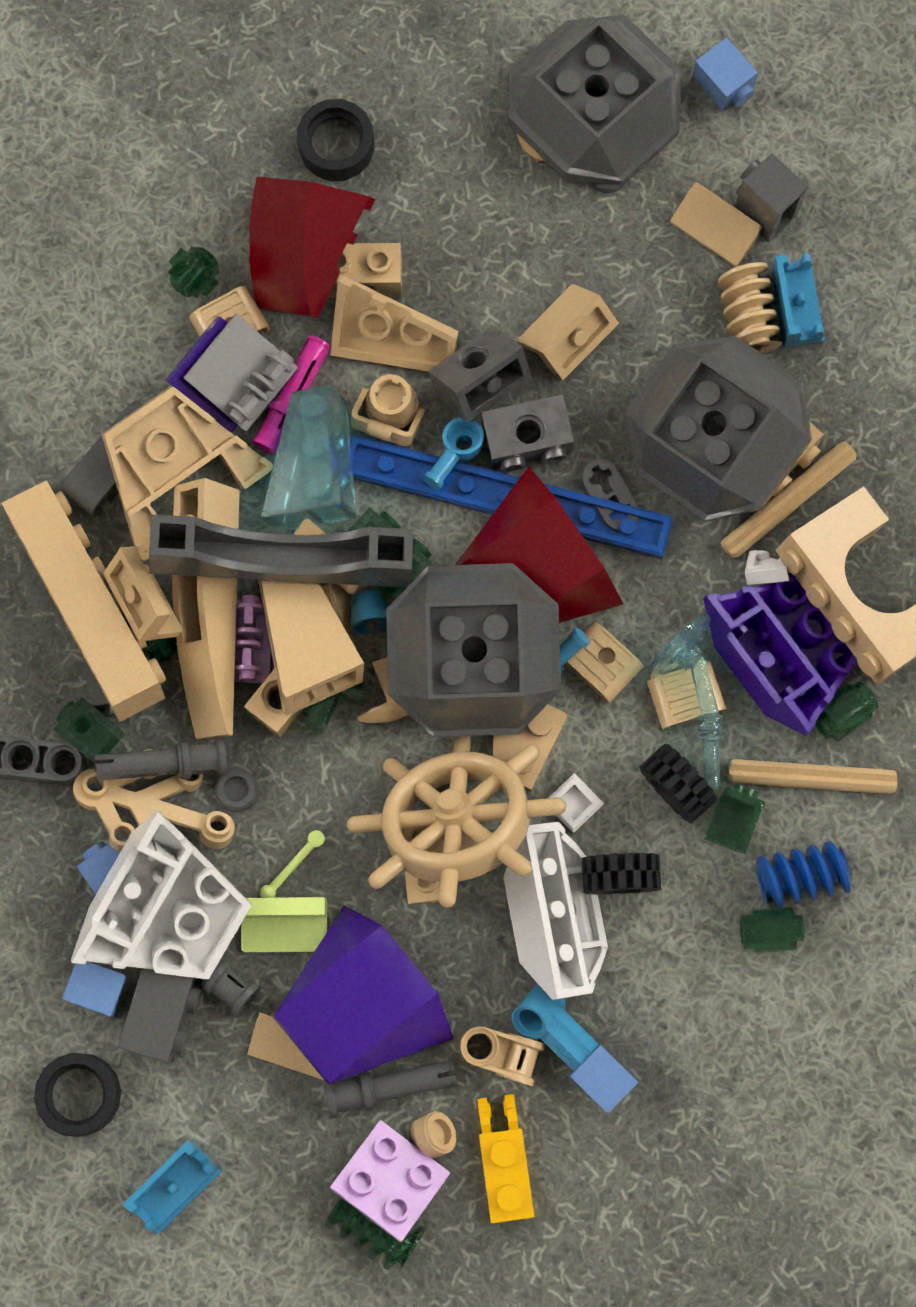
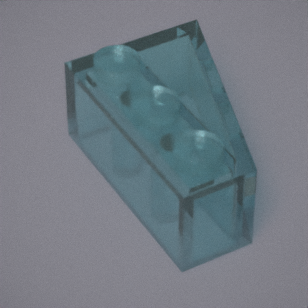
[261,385,356,531]

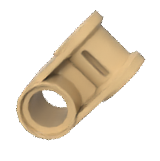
[459,1027,546,1087]

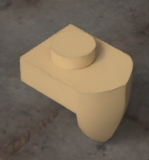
[357,656,409,723]

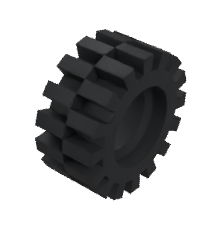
[639,743,717,824]
[582,853,661,895]

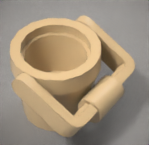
[350,374,426,446]

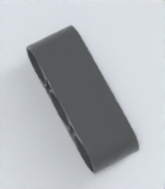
[60,400,143,518]
[0,736,88,786]

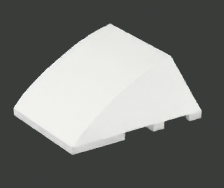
[71,809,252,979]

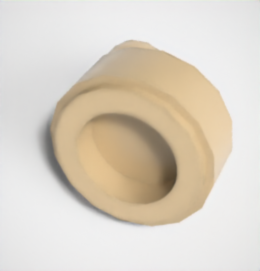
[410,1111,456,1159]

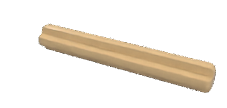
[721,441,857,558]
[728,759,898,794]

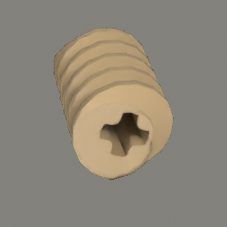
[718,262,782,353]

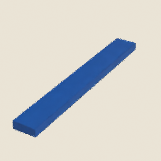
[341,434,673,559]

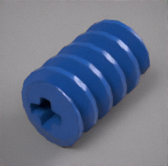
[755,841,851,908]

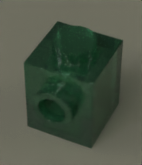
[54,697,126,763]

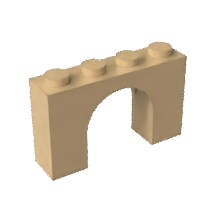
[775,486,916,685]

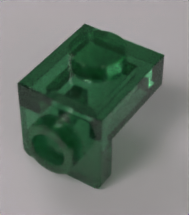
[302,684,367,735]
[704,784,766,854]

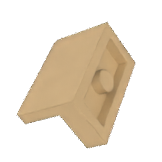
[518,284,619,380]
[103,546,183,642]

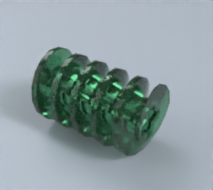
[324,1197,426,1271]

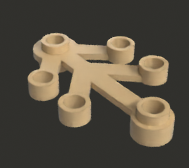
[73,749,235,852]

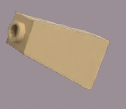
[258,580,364,716]

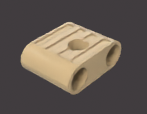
[189,286,270,336]
[565,621,644,703]
[647,661,727,730]

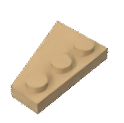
[330,274,459,371]

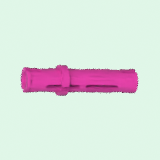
[251,335,331,455]

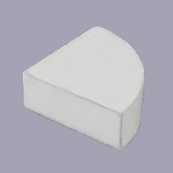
[745,550,789,585]

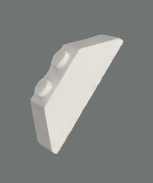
[503,822,608,1000]

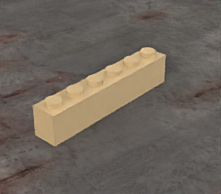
[1,480,166,722]

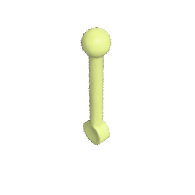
[259,830,325,898]

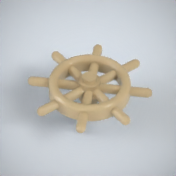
[346,736,566,908]

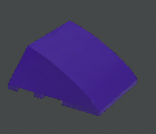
[703,575,857,736]
[273,905,454,1085]

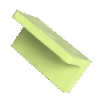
[241,897,327,953]

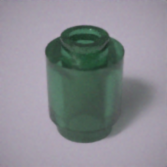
[815,681,878,742]
[740,907,804,953]

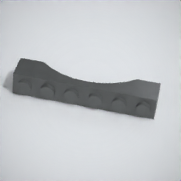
[149,514,413,588]

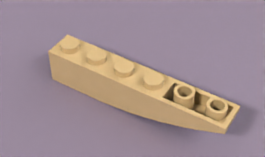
[172,478,240,741]

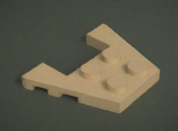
[101,386,275,562]

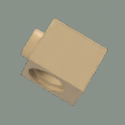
[244,668,303,738]

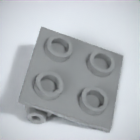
[183,313,298,431]

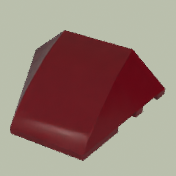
[249,176,375,318]
[455,467,624,623]

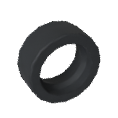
[297,99,374,181]
[34,1053,121,1137]

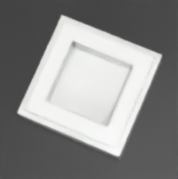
[549,773,604,834]

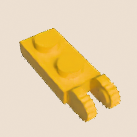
[477,1094,534,1223]

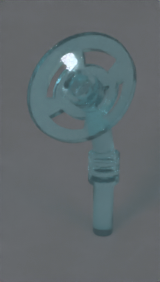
[647,614,724,790]

